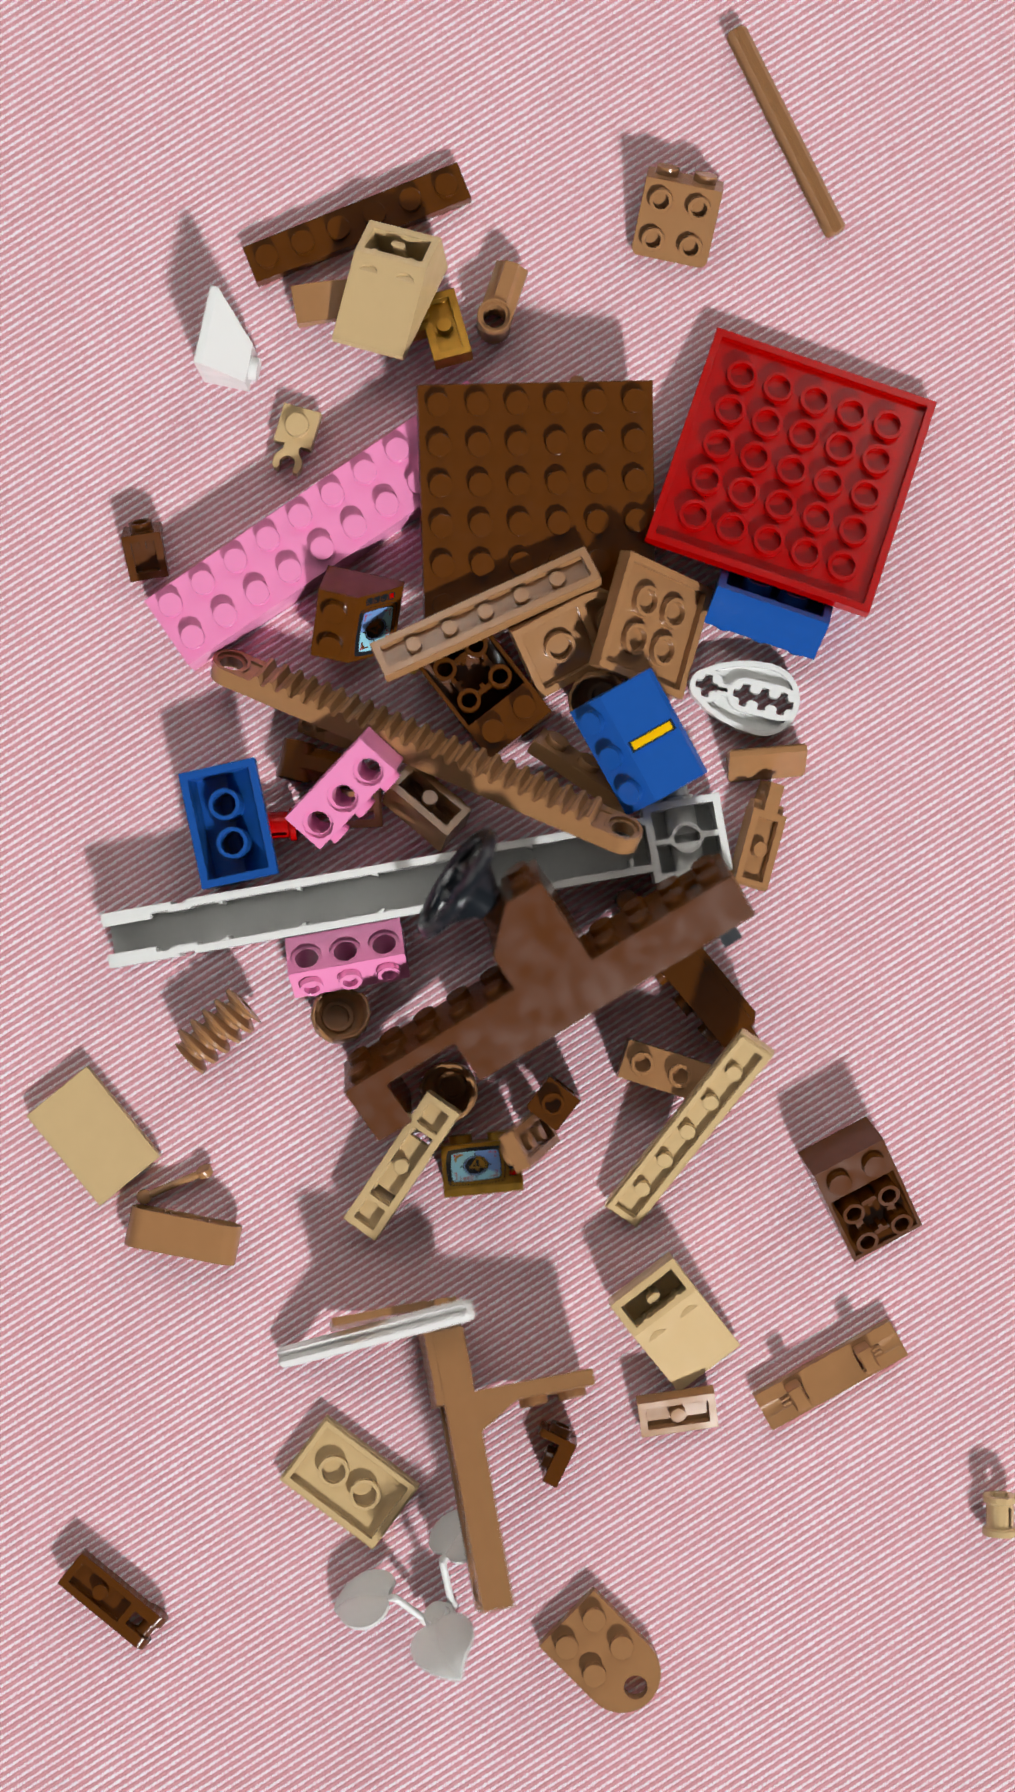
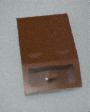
[419,635,552,757]
[798,1117,922,1261]

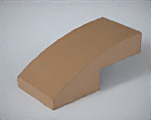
[291,279,347,328]

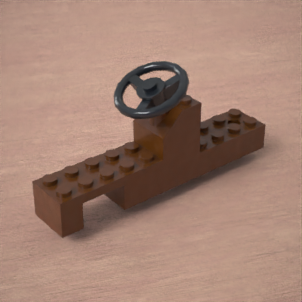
[344,827,756,1141]

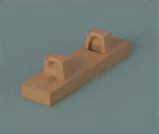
[752,1318,908,1430]

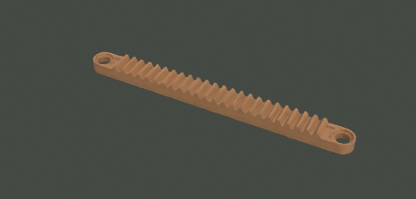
[210,649,643,855]

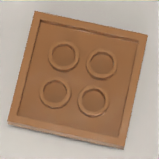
[589,550,713,700]

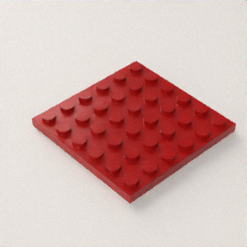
[644,327,937,618]

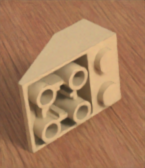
[332,220,448,360]
[608,1252,740,1390]

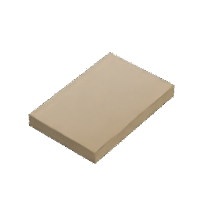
[26,1066,162,1205]
[279,1414,420,1549]

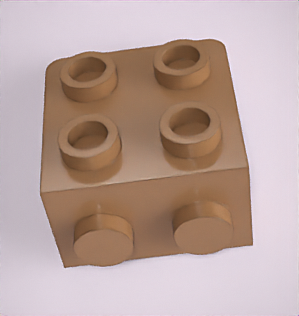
[632,163,724,268]

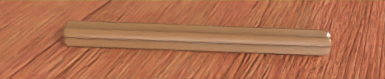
[727,25,845,238]

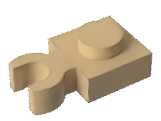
[272,403,322,477]

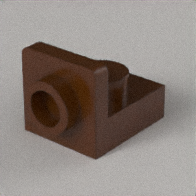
[121,518,170,582]
[527,1072,581,1130]
[538,1420,577,1488]

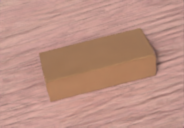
[725,743,808,782]

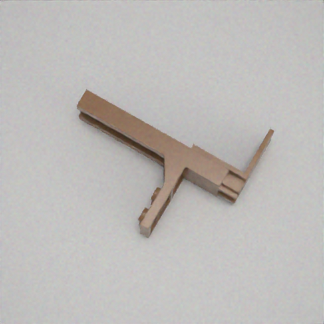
[329,1296,595,1613]

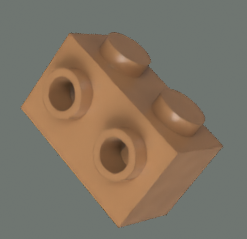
[382,765,472,852]

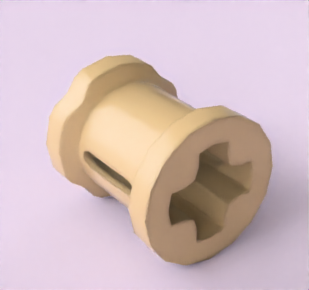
[982,1491,1015,1539]

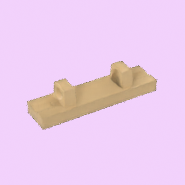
[343,1089,462,1241]

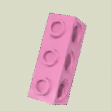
[285,726,404,849]
[284,917,410,998]

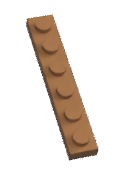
[369,546,602,683]

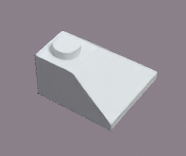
[193,285,261,392]

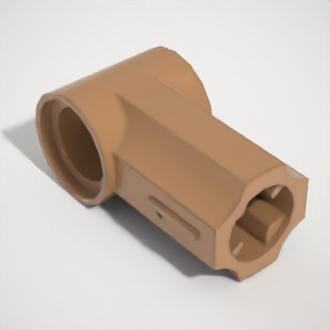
[477,260,528,344]

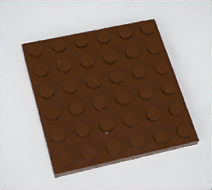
[416,380,655,619]

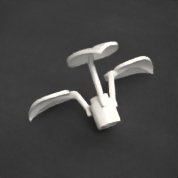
[334,1509,474,1682]

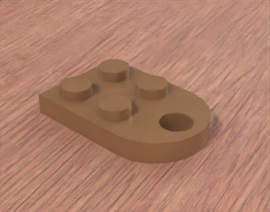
[507,588,609,699]
[539,1586,661,1713]

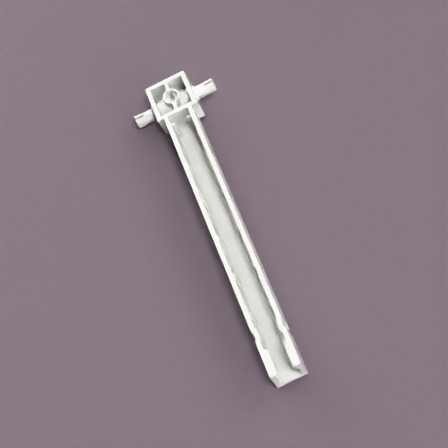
[100,784,733,968]

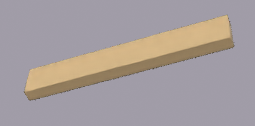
[605,1028,774,1227]

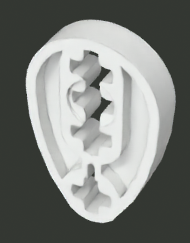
[688,661,800,738]

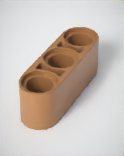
[124,1204,243,1266]

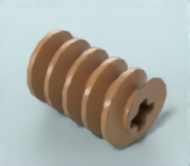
[175,988,261,1074]

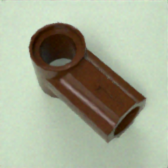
[276,738,351,789]

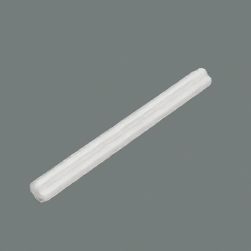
[277,1299,476,1367]

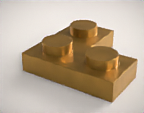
[413,288,474,370]

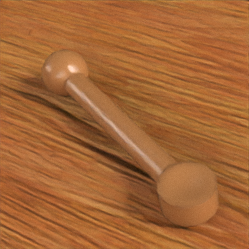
[136,1164,213,1205]

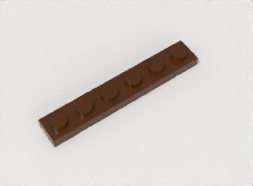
[242,162,471,287]

